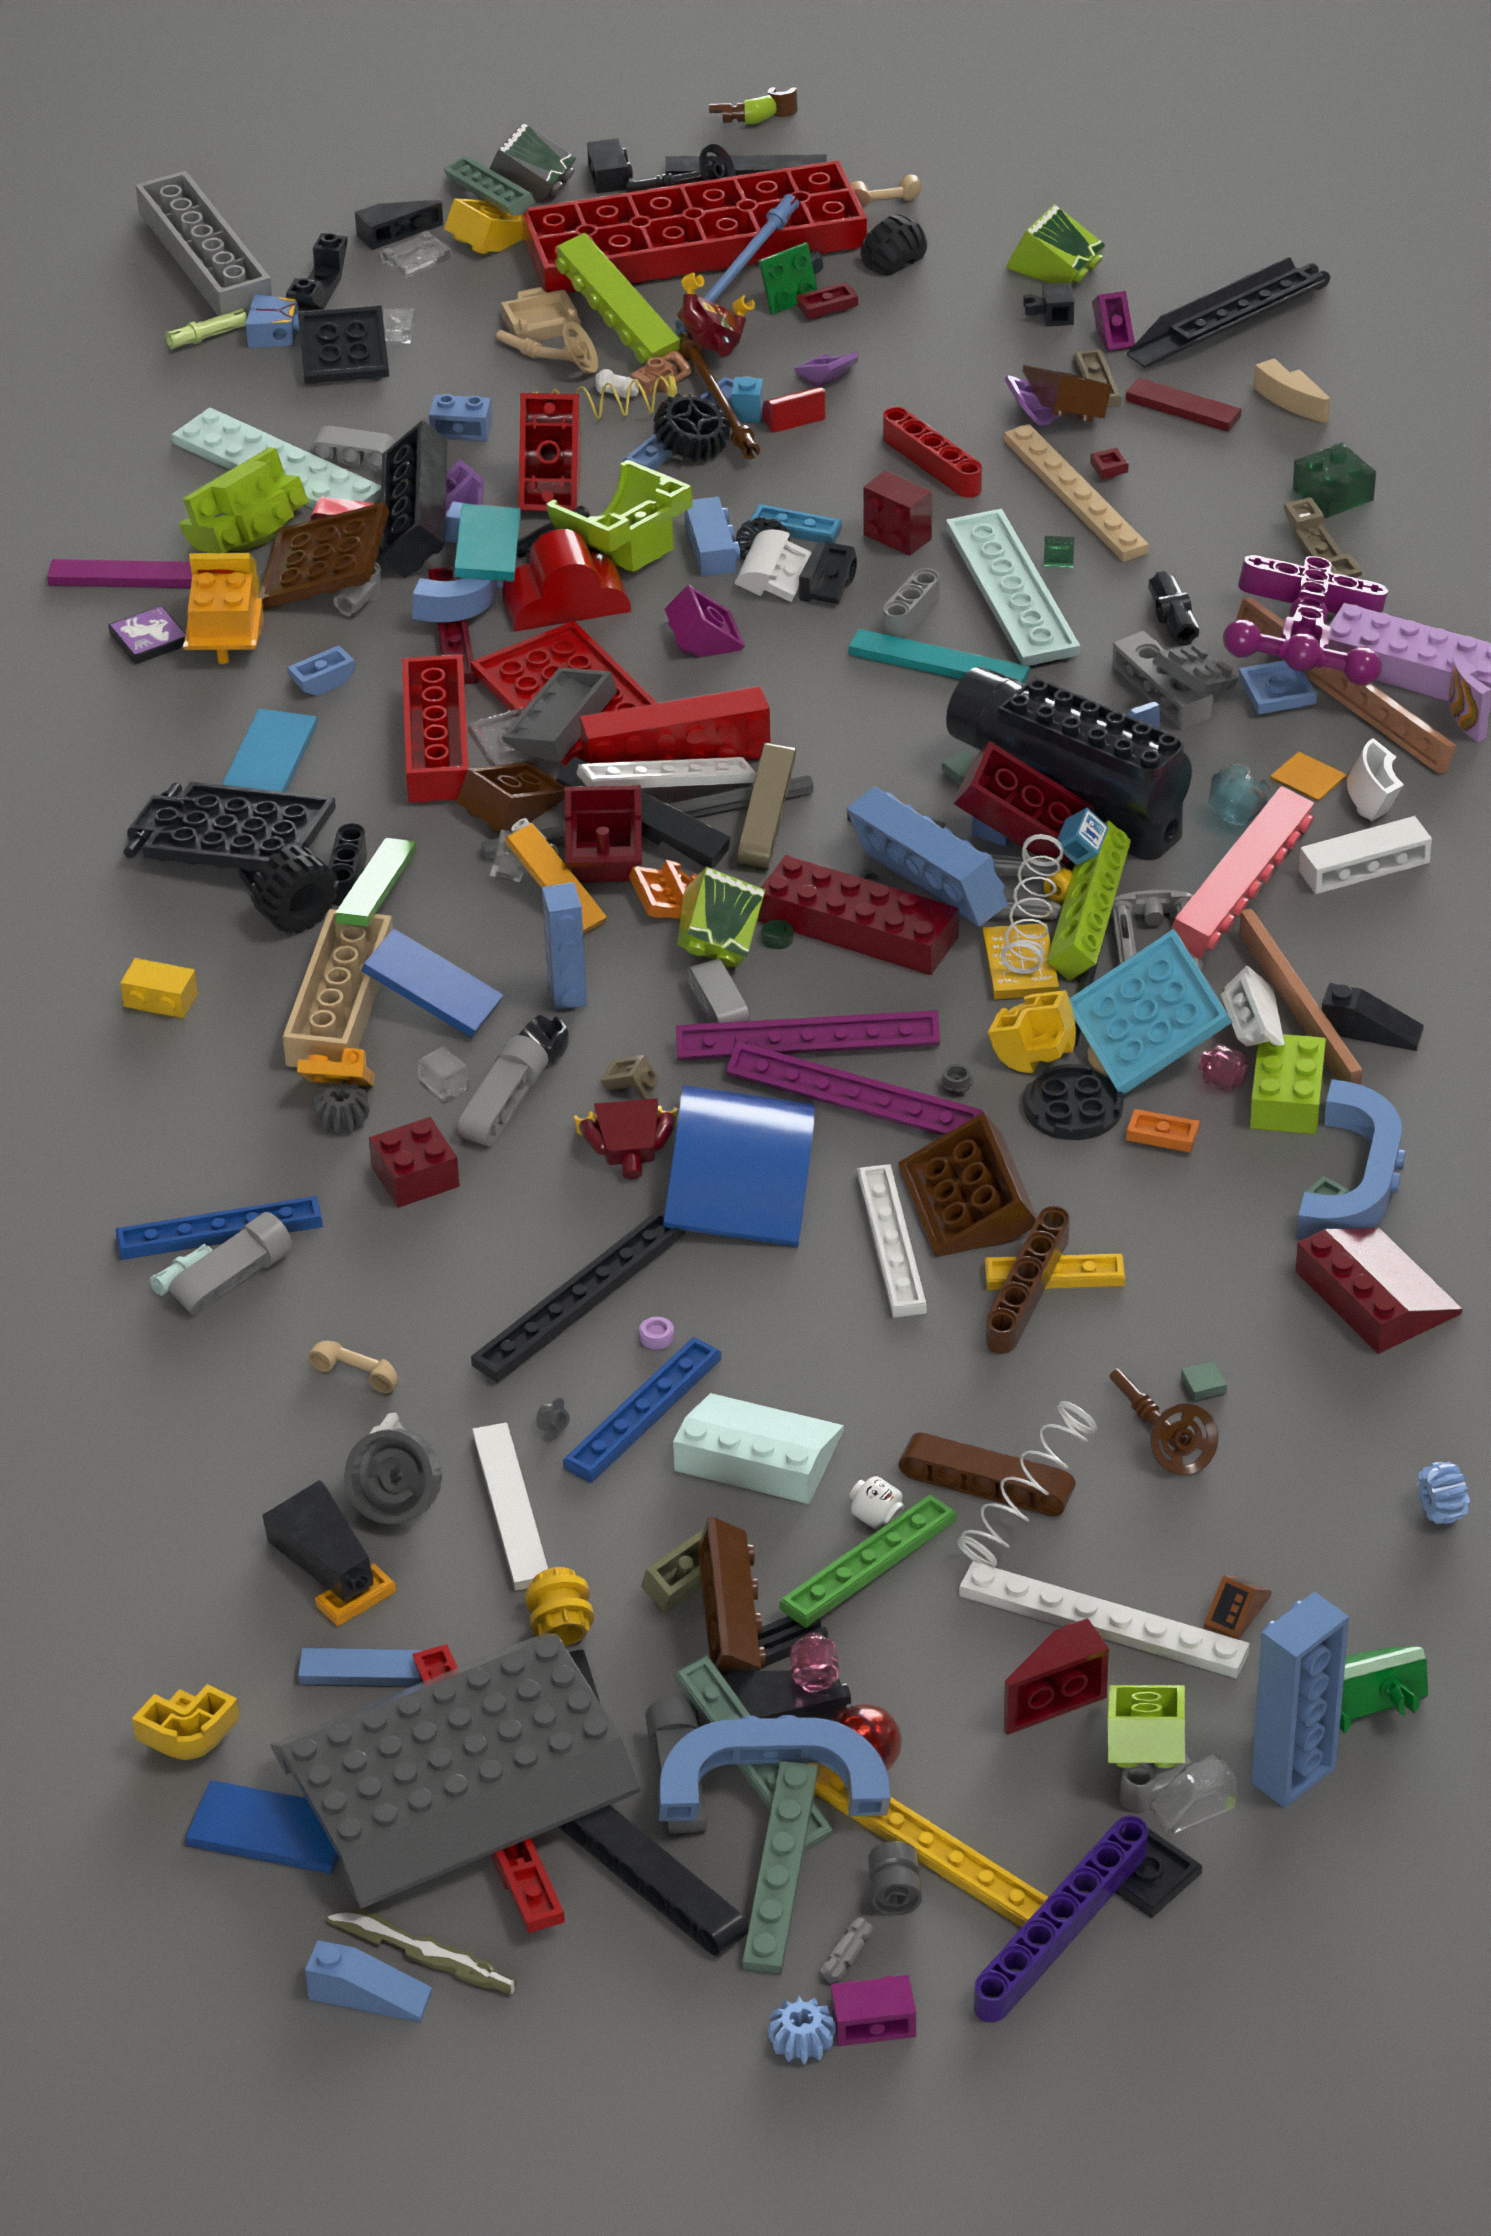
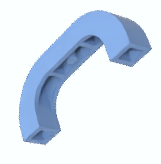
[412,501,504,622]
[1297,1079,1406,1240]
[658,1715,891,1821]

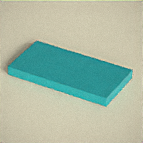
[454,504,521,581]

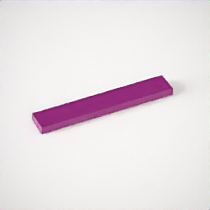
[47,559,192,588]

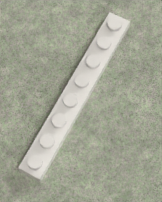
[959,1561,1250,1679]

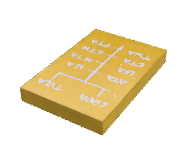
[983,923,1059,1000]

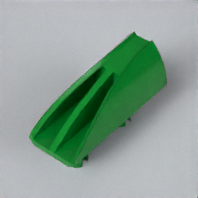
[1339,1646,1428,1733]

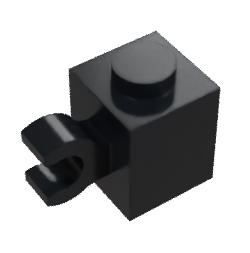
[1023,283,1074,327]

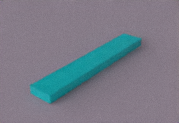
[848,629,1030,684]

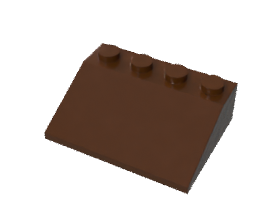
[898,1112,1037,1257]

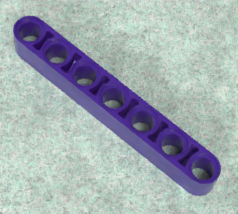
[974,1815,1148,2022]

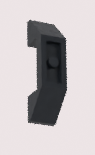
[286,233,348,310]

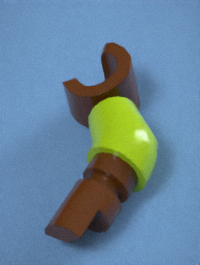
[709,87,798,125]

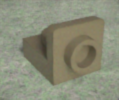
[600,1055,659,1100]

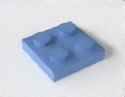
[1239,660,1317,714]

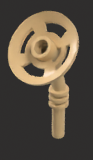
[496,321,599,374]

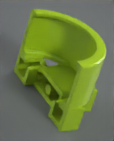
[547,460,693,572]

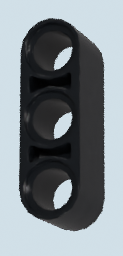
[328,823,367,906]

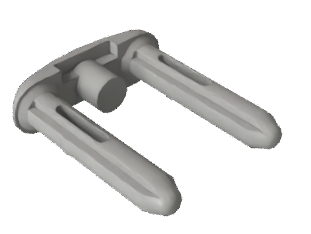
[974,848,1067,920]
[1110,890,1203,970]

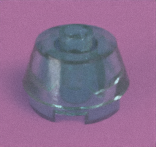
[1208,764,1271,825]

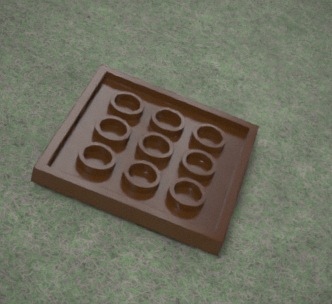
[258,502,389,608]

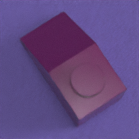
[1092,291,1135,351]

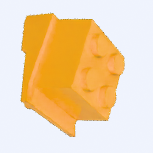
[183,572,264,664]

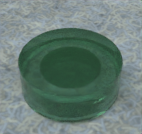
[761,920,794,950]

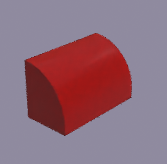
[762,387,825,433]

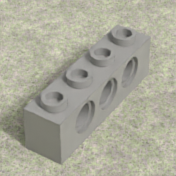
[1112,631,1214,730]

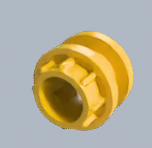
[525,1567,594,1646]

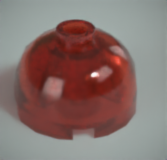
[831,1704,902,1771]

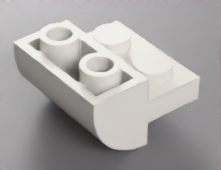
[734,529,812,602]

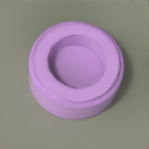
[639,1317,674,1350]

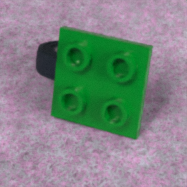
[759,243,823,314]

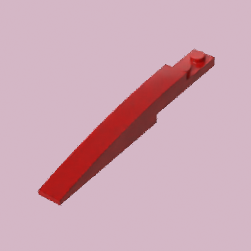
[412,1644,565,1933]

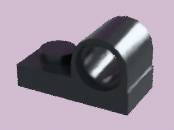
[809,542,857,604]

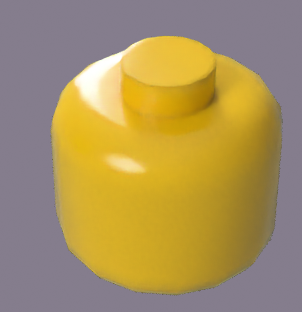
[1043,868,1072,903]

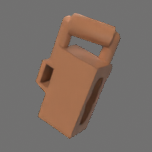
[631,351,692,397]

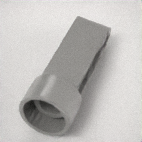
[457,1035,549,1147]
[168,1212,293,1315]

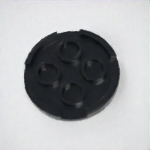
[1023,1064,1124,1140]

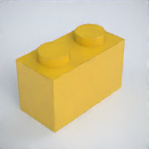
[120,958,198,1019]

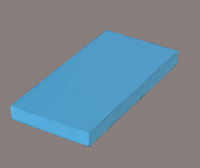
[222,709,318,792]

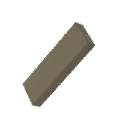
[1074,349,1121,407]

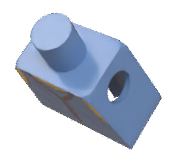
[246,294,299,348]

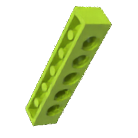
[1047,821,1131,981]

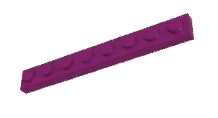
[675,1010,940,1060]
[726,1041,983,1136]

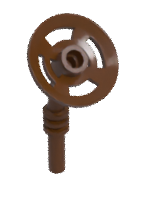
[1109,1368,1218,1475]

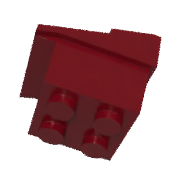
[565,785,642,883]

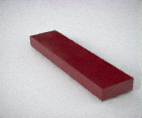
[1126,378,1242,431]

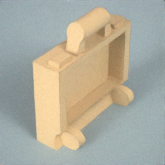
[501,287,581,341]

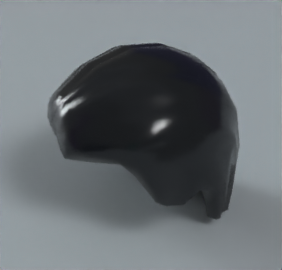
[518,1015,569,1064]

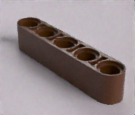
[986,1206,1069,1354]
[898,1432,1076,1517]

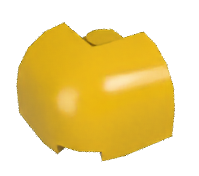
[988,990,1076,1073]
[132,1684,239,1760]

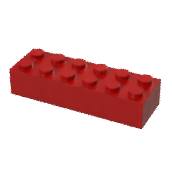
[402,655,469,802]
[580,686,771,764]

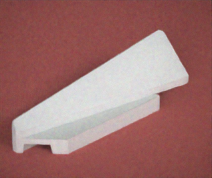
[1221,966,1284,1047]

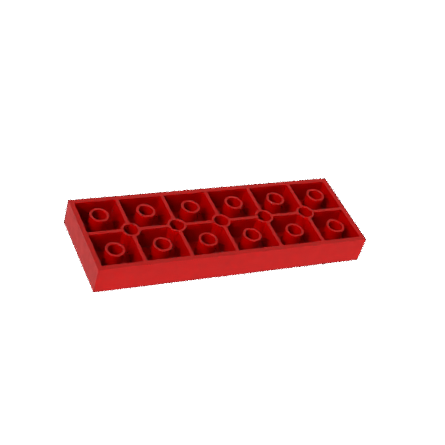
[521,160,867,293]

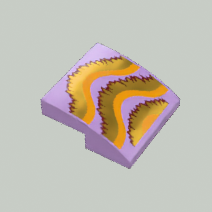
[1448,655,1491,743]

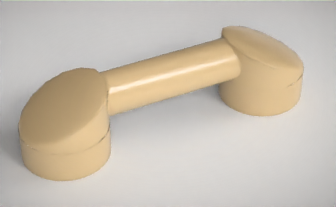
[851,175,922,207]
[308,1340,398,1394]

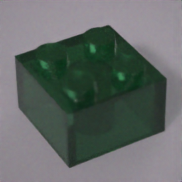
[1293,442,1376,518]

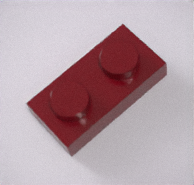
[796,282,858,319]

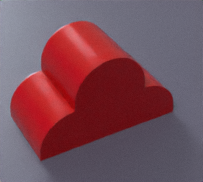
[518,393,581,511]
[502,529,631,632]

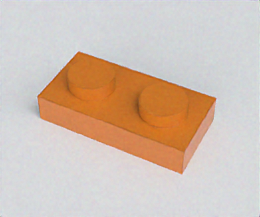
[1126,1109,1200,1153]

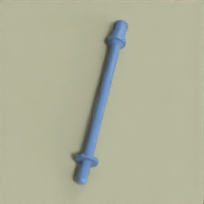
[675,194,799,343]

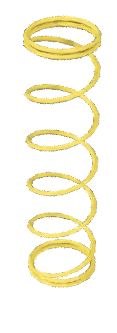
[533,375,677,421]

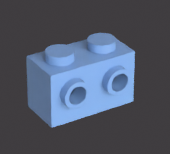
[429,394,493,441]

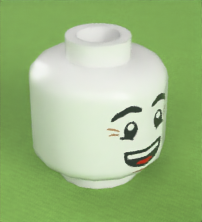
[849,1476,905,1530]

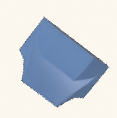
[287,645,356,696]

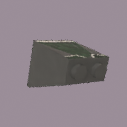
[489,122,576,203]

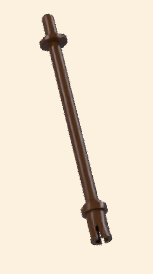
[679,332,760,460]

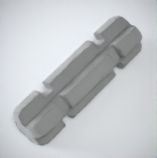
[820,1917,873,1984]

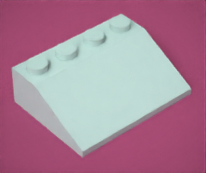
[673,1393,844,1504]

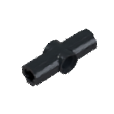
[1148,571,1199,645]

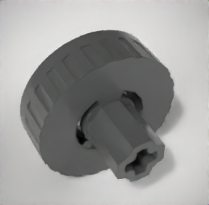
[344,1428,442,1524]

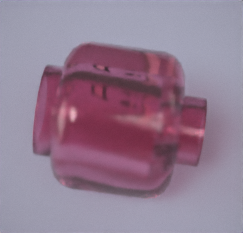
[1198,1044,1250,1092]
[789,1633,840,1692]

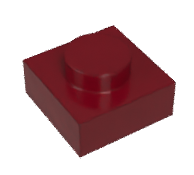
[1090,447,1129,479]

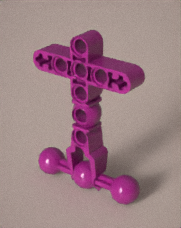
[1223,555,1388,685]

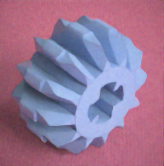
[1417,1462,1470,1524]
[768,1995,835,2065]

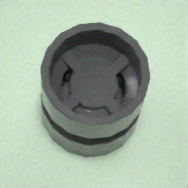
[868,1841,922,1915]

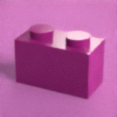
[831,1975,916,2047]

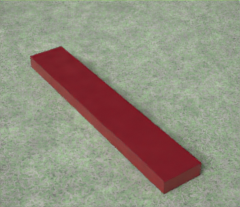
[428,566,477,684]

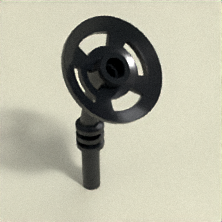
[625,144,736,193]

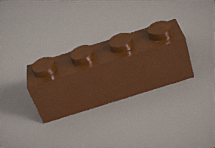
[698,1517,766,1671]

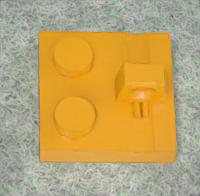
[297,1048,375,1087]

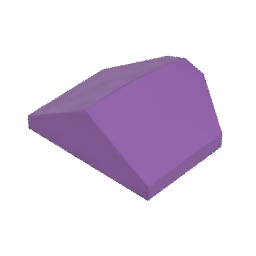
[794,351,859,387]
[1004,375,1061,425]
[446,459,484,516]

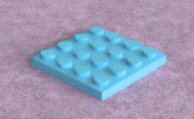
[1069,929,1233,1095]

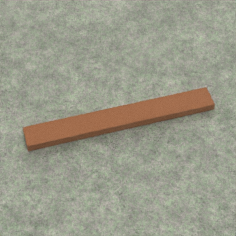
[1239,908,1362,1085]

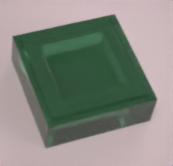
[1044,536,1075,567]

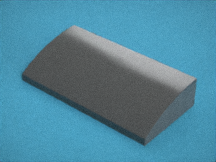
[502,667,617,762]

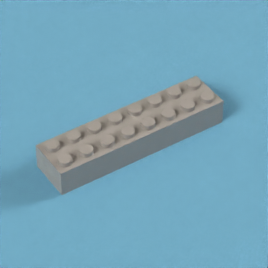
[135,171,272,316]

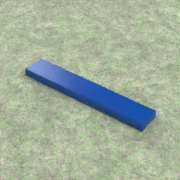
[115,1196,323,1260]
[563,1336,721,1483]

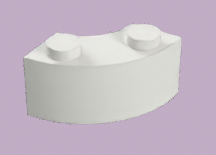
[1347,738,1404,822]

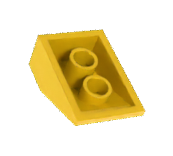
[444,198,523,254]

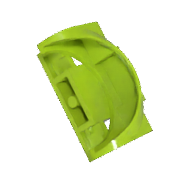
[178,447,309,553]

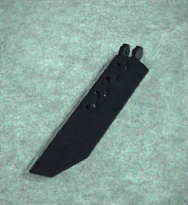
[1127,257,1331,368]

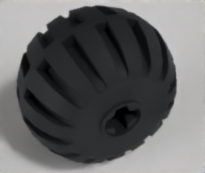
[861,214,927,276]

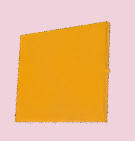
[1270,752,1347,802]

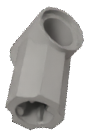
[333,563,382,617]
[1119,1754,1196,1812]

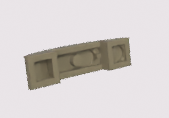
[1284,497,1362,578]

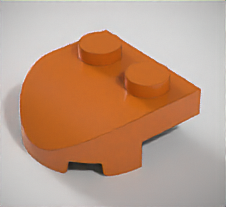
[629,860,698,919]

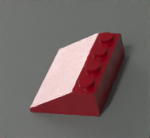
[1295,1228,1463,1354]

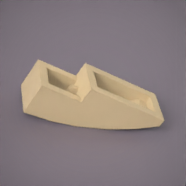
[1254,358,1330,423]

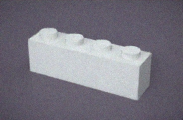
[1299,816,1432,894]

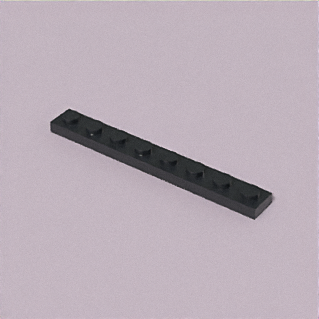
[471,1209,685,1382]

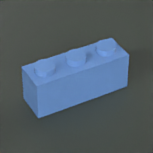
[685,497,740,577]

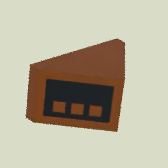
[1204,1575,1271,1640]

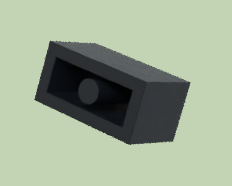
[587,138,633,194]

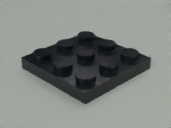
[298,305,389,384]

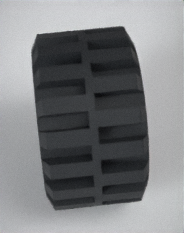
[250,846,338,934]

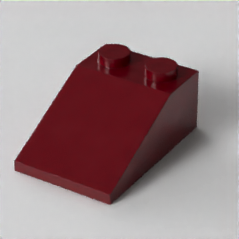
[1004,1618,1109,1735]

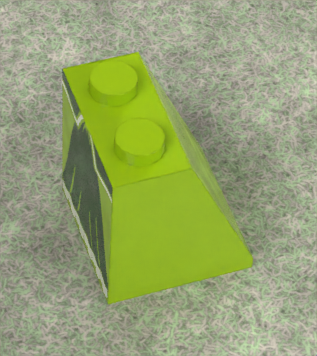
[1006,204,1106,285]
[677,867,765,968]

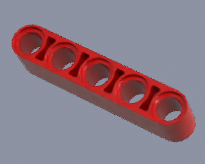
[883,407,982,498]

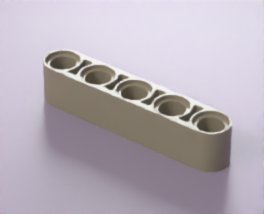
[737,742,796,869]

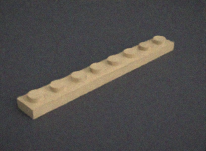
[1004,424,1149,562]

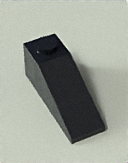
[355,199,444,250]
[1322,982,1424,1051]

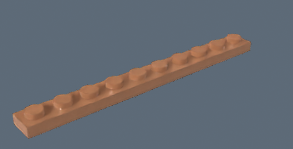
[1235,597,1457,774]

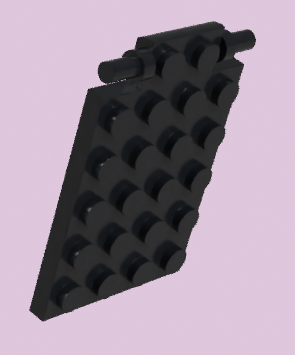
[123,782,336,871]

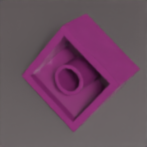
[664,584,745,657]

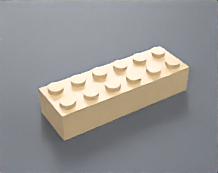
[283,909,393,1067]

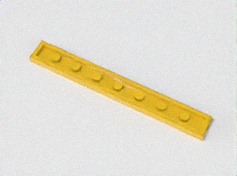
[809,1763,1048,1928]

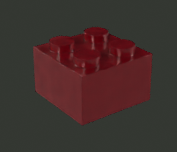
[863,470,932,556]
[369,1117,460,1208]

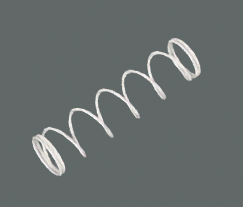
[1001,834,1064,974]
[957,1401,1097,1568]

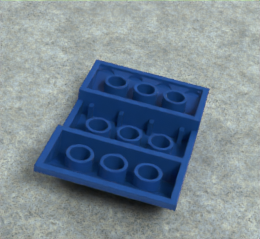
[663,1085,815,1247]

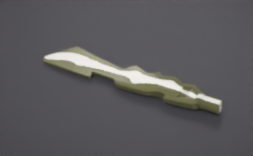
[326,1907,517,1995]

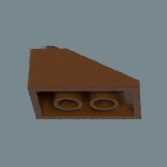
[1022,365,1112,422]
[456,762,565,833]

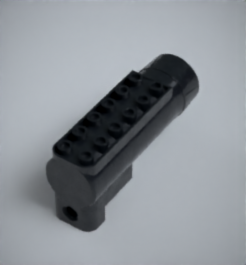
[946,667,1192,860]

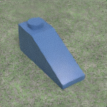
[305,1940,432,2023]

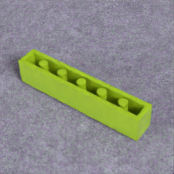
[555,233,680,365]

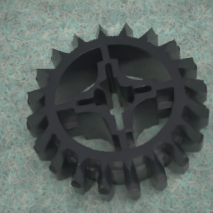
[653,392,730,462]

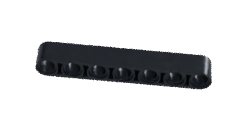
[558,1805,749,1956]

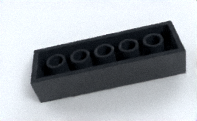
[378,420,447,578]

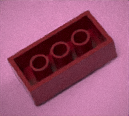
[953,741,1095,864]

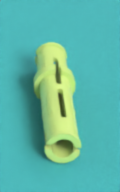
[165,309,247,350]

